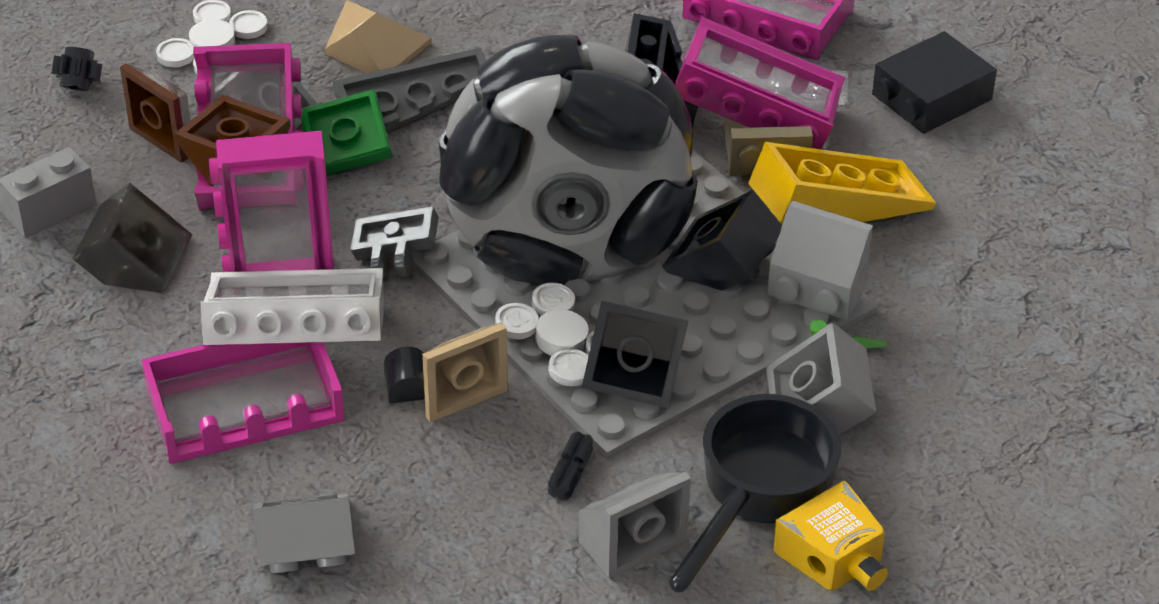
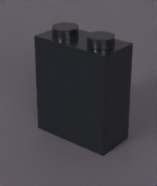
[872,31,997,134]

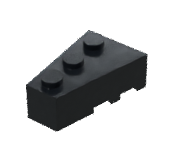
[625,13,698,127]

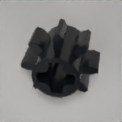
[51,47,102,91]

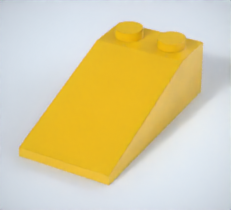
[748,142,936,225]

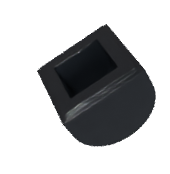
[384,346,425,403]

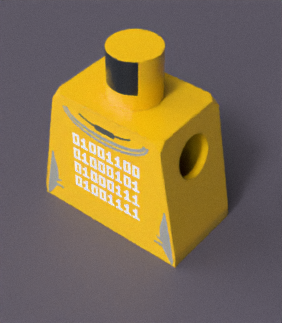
[773,480,888,591]

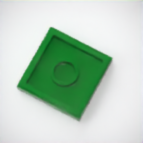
[301,89,393,176]

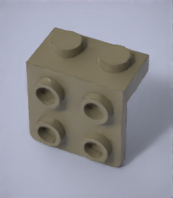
[723,119,813,176]

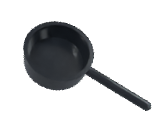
[669,394,841,593]

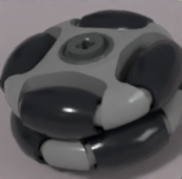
[439,35,698,286]

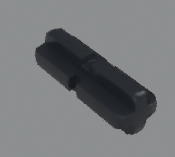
[548,431,594,500]

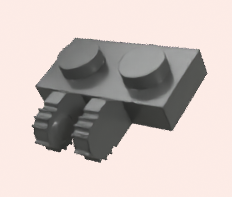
[351,206,439,282]

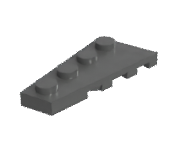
[333,48,486,133]

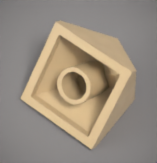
[325,0,431,73]
[423,323,508,423]

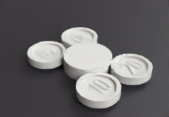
[156,0,268,78]
[495,283,595,386]

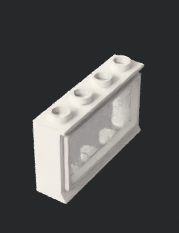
[200,268,384,345]

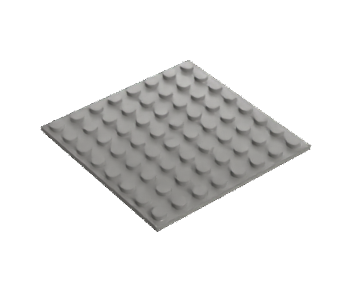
[412,149,878,459]

